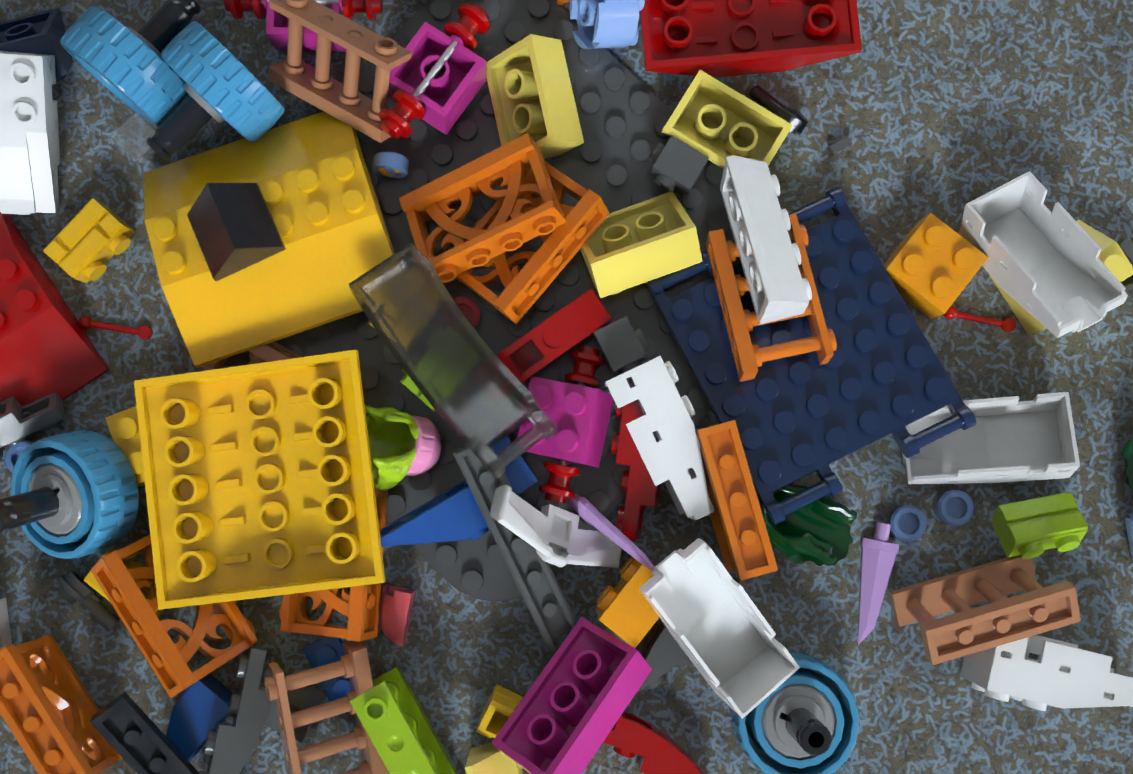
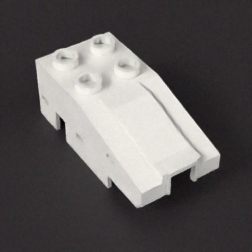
[0,51,60,215]
[959,171,1128,338]
[603,356,715,521]
[902,392,1080,484]
[639,538,800,719]
[960,635,1133,711]

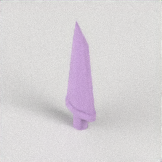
[567,493,655,571]
[858,522,900,645]

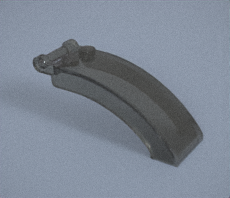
[348,243,557,479]

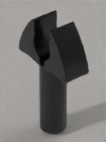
[749,85,808,134]

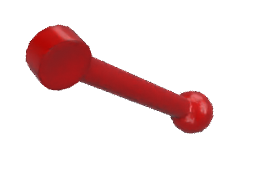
[943,306,1016,332]
[78,316,153,340]

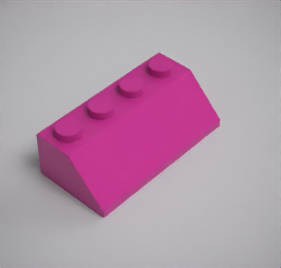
[491,617,652,774]

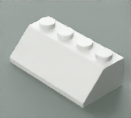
[720,155,812,325]

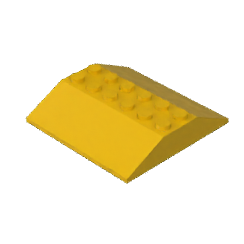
[144,111,408,368]
[134,350,386,610]

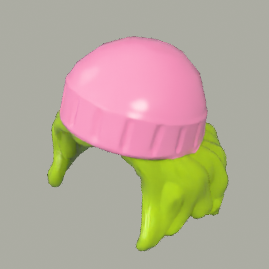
[365,405,441,490]

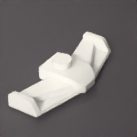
[490,485,622,568]

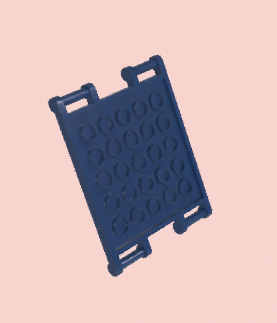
[646,186,976,525]

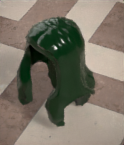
[757,484,857,566]

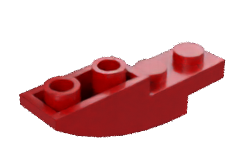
[471,289,613,404]
[611,399,661,542]
[603,711,704,774]

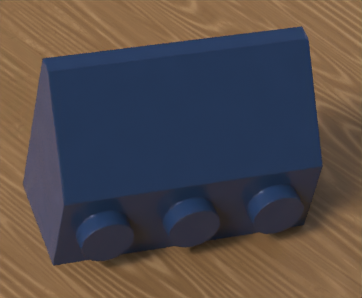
[0,7,73,82]

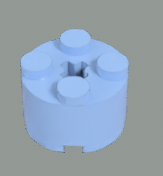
[570,0,645,49]

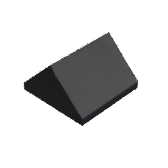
[187,183,286,281]

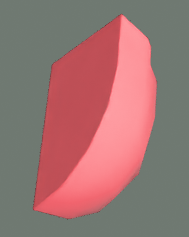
[378,583,416,647]

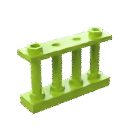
[350,665,458,774]

